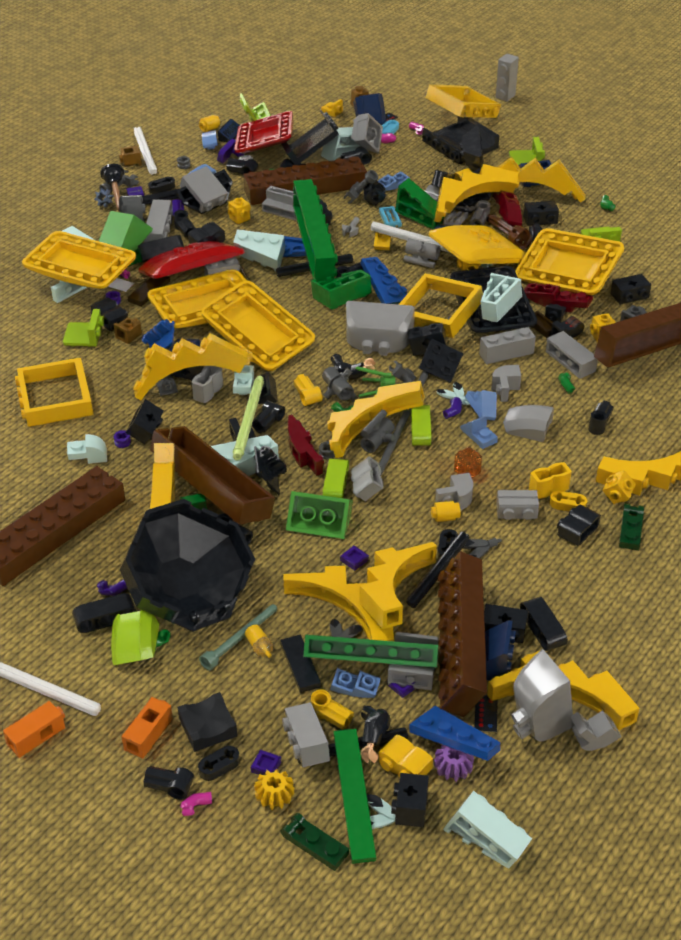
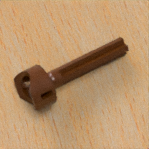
[487,214,532,250]

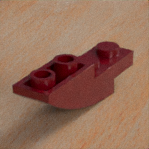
[492,190,522,227]
[524,283,593,313]
[288,414,324,476]

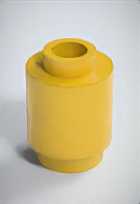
[199,115,220,132]
[431,501,461,522]

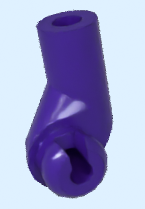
[443,397,462,419]
[97,579,128,596]

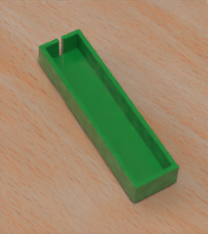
[293,179,338,282]

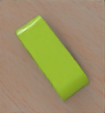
[411,405,431,446]
[323,458,349,498]

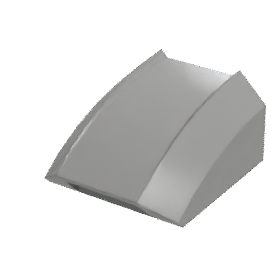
[351,113,383,154]
[503,405,554,442]

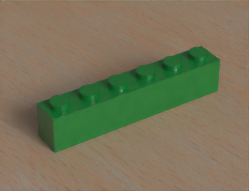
[303,635,439,667]

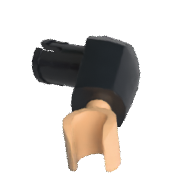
[330,354,376,380]
[360,706,391,763]

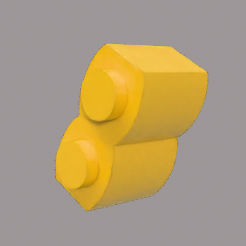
[529,462,572,499]
[379,734,433,779]

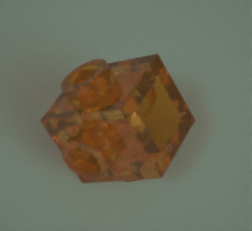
[454,446,482,478]

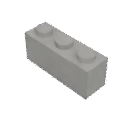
[496,54,519,102]
[479,327,536,364]
[546,331,598,379]
[282,702,330,767]

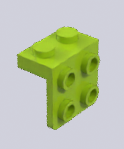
[239,93,271,121]
[509,137,545,165]
[581,227,622,242]
[63,309,104,347]

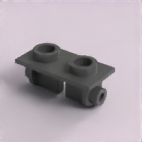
[156,375,178,396]

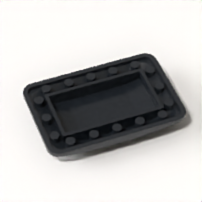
[450,266,537,333]

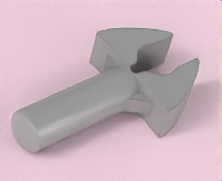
[342,217,360,237]

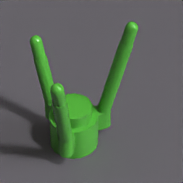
[356,366,395,398]

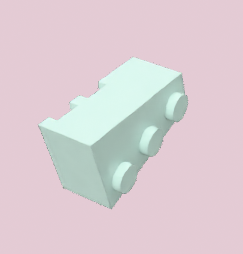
[321,127,360,161]
[233,230,285,271]
[481,273,522,322]
[211,435,279,476]
[443,791,532,869]

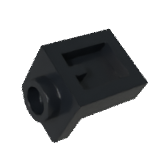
[545,303,567,323]

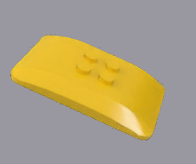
[428,225,526,264]
[515,228,625,295]
[22,231,136,289]
[147,269,247,328]
[201,281,315,371]

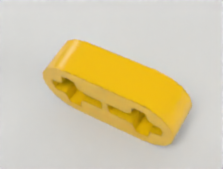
[549,491,587,512]

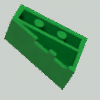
[395,178,444,229]
[311,270,372,309]

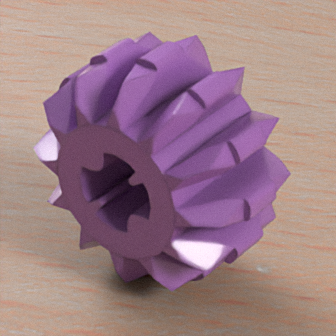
[434,744,474,782]

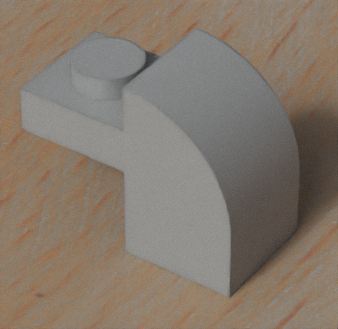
[491,365,521,402]
[435,473,473,510]
[570,710,622,751]

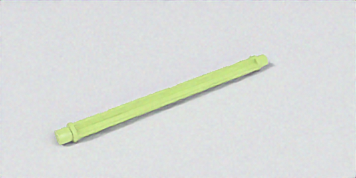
[233,376,264,461]

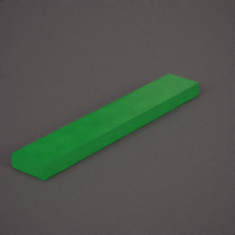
[333,729,376,864]

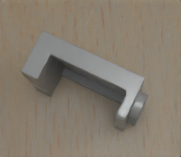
[180,166,228,213]
[388,632,439,691]

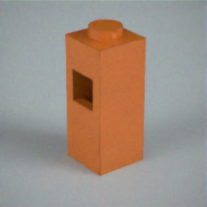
[121,697,173,759]
[3,701,65,758]

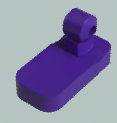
[217,138,244,164]

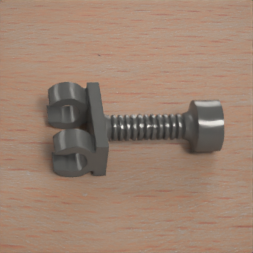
[99,170,139,194]
[344,170,378,203]
[389,361,416,383]

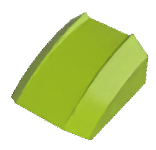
[111,609,159,665]

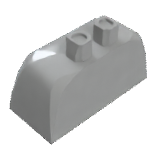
[346,301,415,356]
[511,649,574,741]

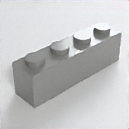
[144,200,173,243]

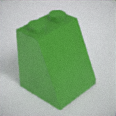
[99,211,153,251]

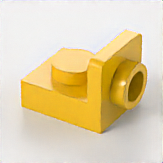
[321,99,343,117]
[374,232,391,251]

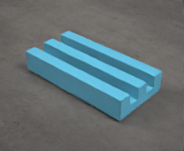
[379,206,402,227]

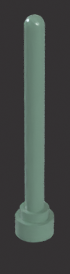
[199,604,277,671]

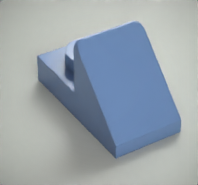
[465,390,497,421]
[460,416,498,449]

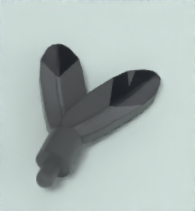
[463,538,502,559]
[330,619,362,638]

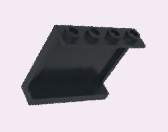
[281,110,339,165]
[422,116,500,164]

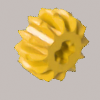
[254,768,295,810]

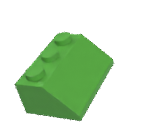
[286,491,353,539]

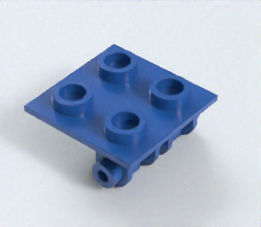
[142,319,175,349]

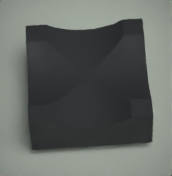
[177,692,237,752]

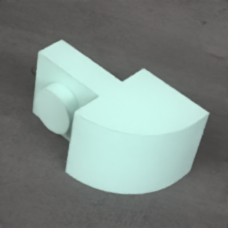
[233,365,254,395]
[67,434,107,464]

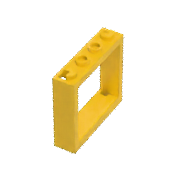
[425,84,501,118]
[398,273,483,338]
[15,357,93,427]

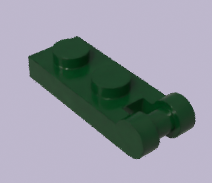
[619,503,644,551]
[280,813,349,871]

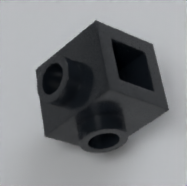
[363,181,386,206]

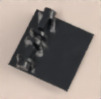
[419,339,463,383]
[254,445,287,495]

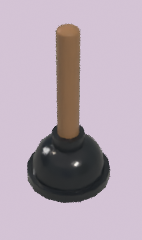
[100,163,124,211]

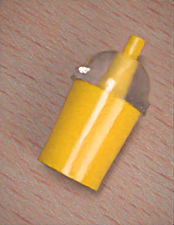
[245,625,273,658]

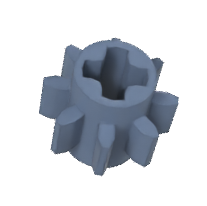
[94,188,114,208]

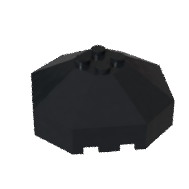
[120,499,255,632]

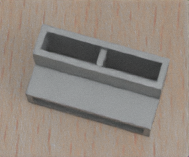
[262,186,296,220]

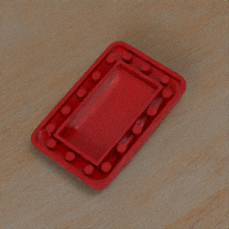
[234,111,294,154]
[138,241,245,278]

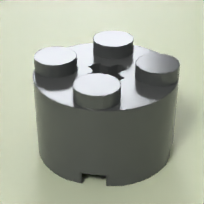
[119,195,145,222]

